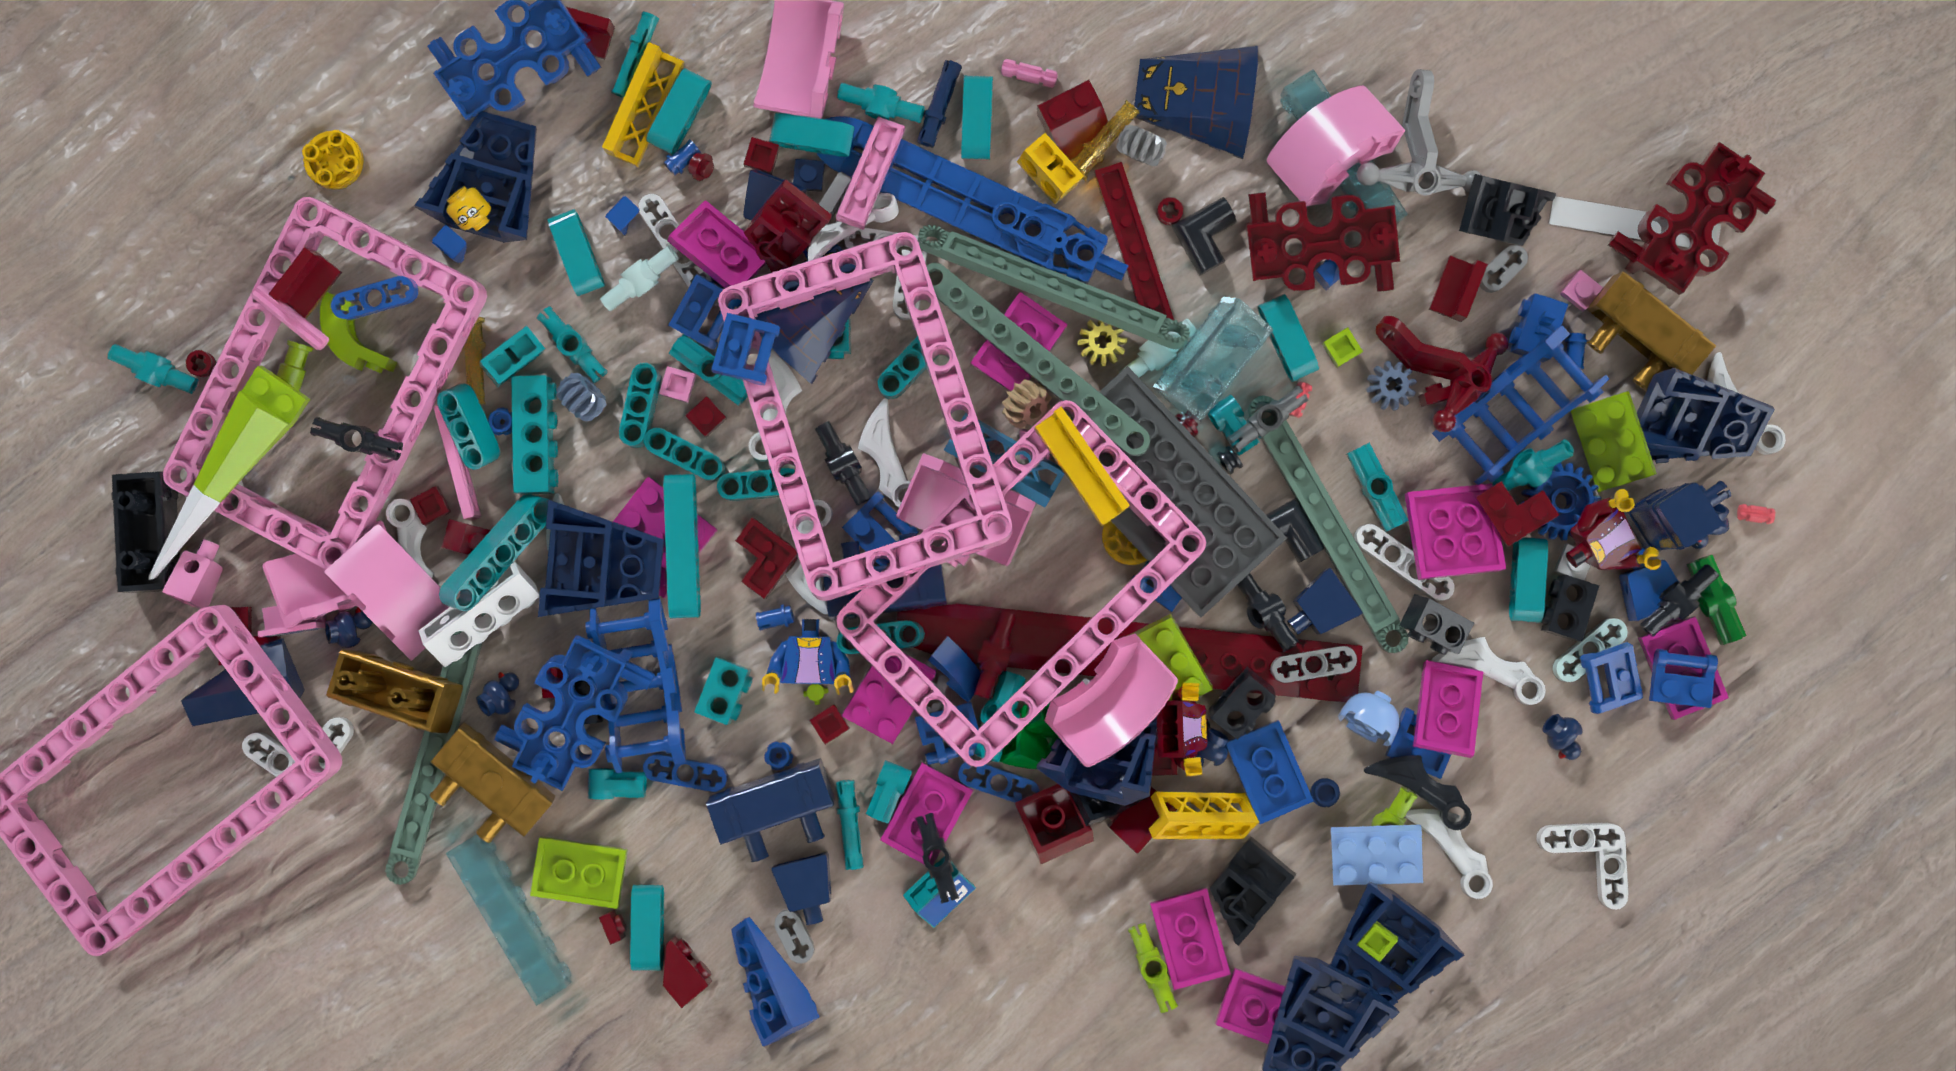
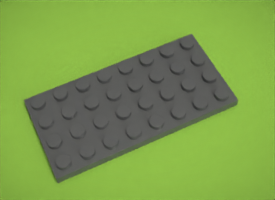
[1048,366,1287,618]

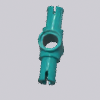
[837,83,925,123]
[536,306,608,383]
[107,344,199,394]
[1492,439,1574,491]

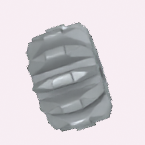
[1116,124,1167,167]

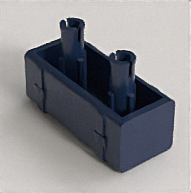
[1624,481,1731,552]
[823,533,947,620]
[706,758,835,862]

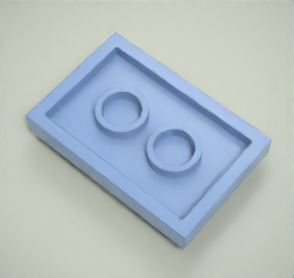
[1331,825,1423,885]

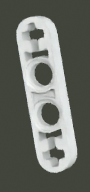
[639,194,713,287]
[1354,524,1454,601]

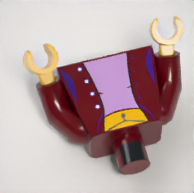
[1566,489,1661,570]
[1157,682,1210,777]

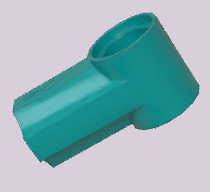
[1206,394,1260,456]
[866,760,913,824]
[588,768,647,800]

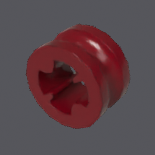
[1156,197,1183,226]
[186,350,216,377]

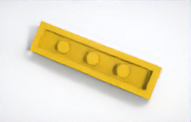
[602,42,684,167]
[1034,406,1130,527]
[1149,792,1259,839]

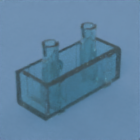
[1153,296,1273,422]

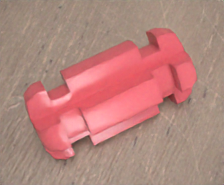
[1289,381,1312,418]
[1737,504,1776,524]

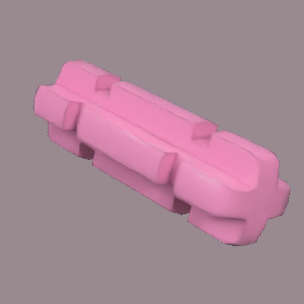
[1001,59,1058,88]

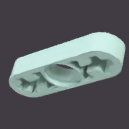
[1553,618,1628,682]

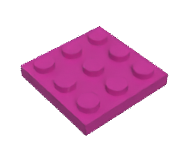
[613,476,718,599]
[1404,483,1506,580]

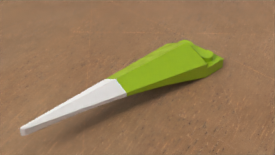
[149,366,310,580]

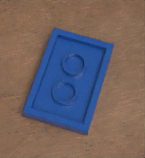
[1225,720,1314,824]

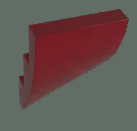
[744,179,832,273]

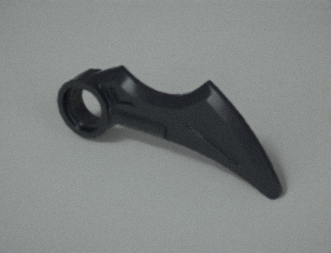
[1364,755,1472,830]

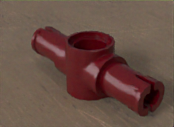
[974,610,1017,699]

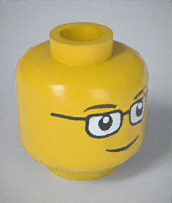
[447,186,491,231]

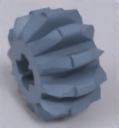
[1366,361,1417,411]
[556,373,607,422]

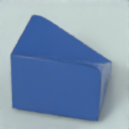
[605,196,640,236]
[432,224,467,264]
[1313,260,1339,290]

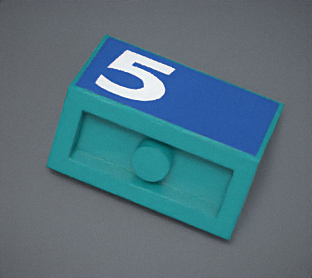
[903,856,976,928]

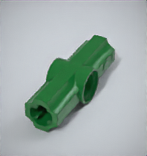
[1686,555,1747,645]

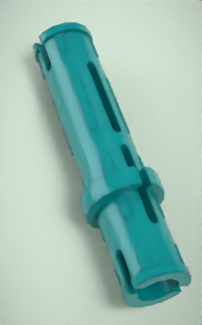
[611,11,659,98]
[836,780,864,870]

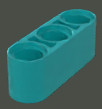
[646,68,712,155]
[961,75,993,160]
[769,113,855,157]
[547,209,605,297]
[1257,294,1319,382]
[878,336,939,399]
[619,363,661,448]
[437,383,500,470]
[644,428,726,482]
[717,468,795,501]
[1509,537,1548,623]
[836,621,925,655]
[630,885,664,971]

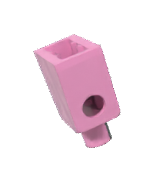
[162,539,223,609]

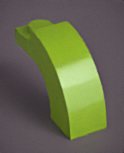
[320,292,397,373]

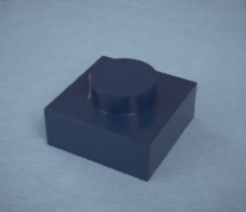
[793,159,825,192]

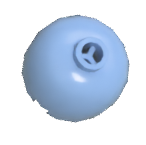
[1338,691,1399,746]

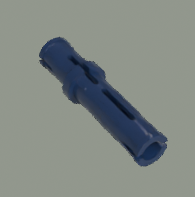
[917,60,962,148]

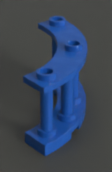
[1432,325,1609,485]
[585,598,686,774]

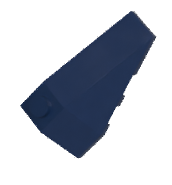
[181,638,305,727]

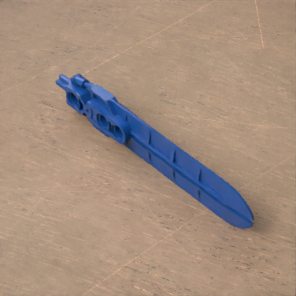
[817,116,1128,284]

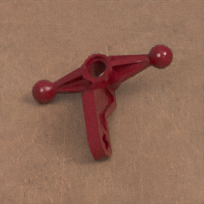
[1375,316,1509,432]

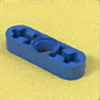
[331,276,419,320]
[643,754,728,792]
[958,762,1040,803]

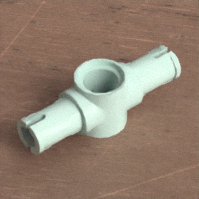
[600,245,679,311]
[1118,318,1197,378]

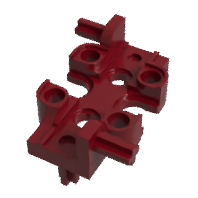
[1608,142,1776,295]
[1245,192,1400,292]

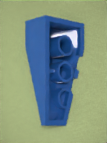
[731,917,820,1047]

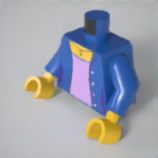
[762,619,854,695]

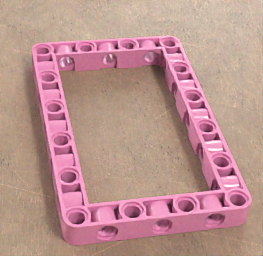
[163,197,487,569]
[718,232,1012,601]
[836,400,1206,767]
[0,605,342,956]

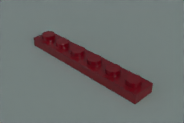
[1094,162,1174,320]

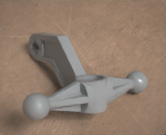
[1357,69,1482,196]

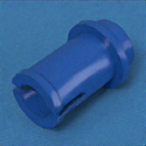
[664,139,702,176]
[1565,333,1588,370]
[756,604,794,631]

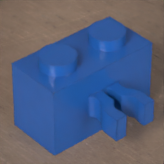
[1509,293,1568,363]

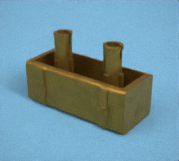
[1586,271,1716,391]
[326,649,463,733]
[429,722,556,843]

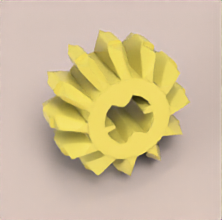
[1077,320,1127,367]

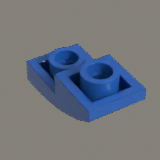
[928,637,980,702]

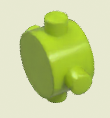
[803,684,829,705]

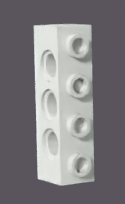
[418,561,540,667]

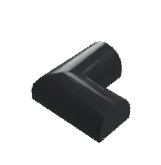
[1171,197,1237,276]
[1266,498,1324,563]

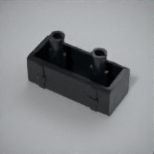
[111,471,180,593]

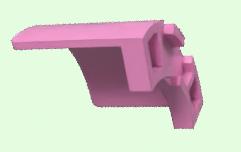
[753,0,844,119]
[1267,86,1405,206]
[896,453,1036,566]
[262,521,387,629]
[324,525,449,661]
[1045,634,1178,767]

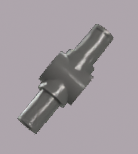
[1227,386,1308,452]

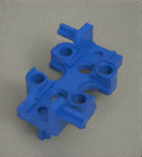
[427,0,602,120]
[494,635,655,791]

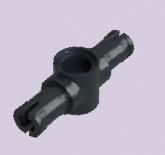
[310,417,403,461]
[815,421,871,506]
[1640,564,1719,637]
[1237,573,1299,652]
[915,813,959,904]

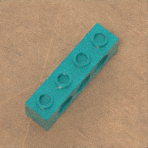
[511,375,559,495]

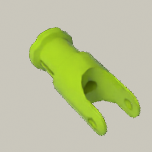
[277,340,313,391]

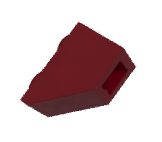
[441,519,499,555]
[663,936,712,1008]

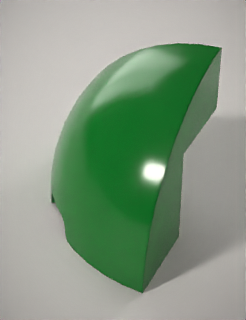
[1000,703,1060,770]

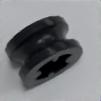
[1216,445,1243,475]

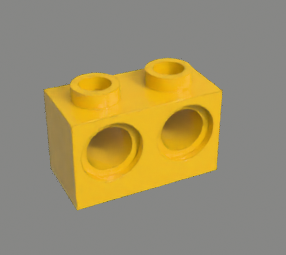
[1017,133,1084,204]

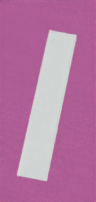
[1549,196,1721,248]

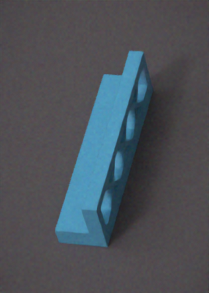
[944,413,1065,508]

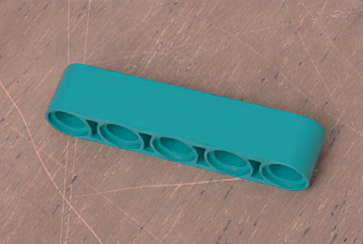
[663,474,701,619]
[439,494,549,611]

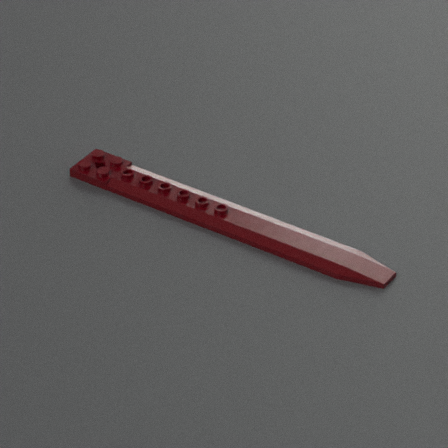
[897,604,1363,703]

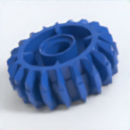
[1520,462,1602,541]

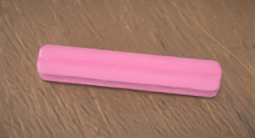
[252,285,329,350]

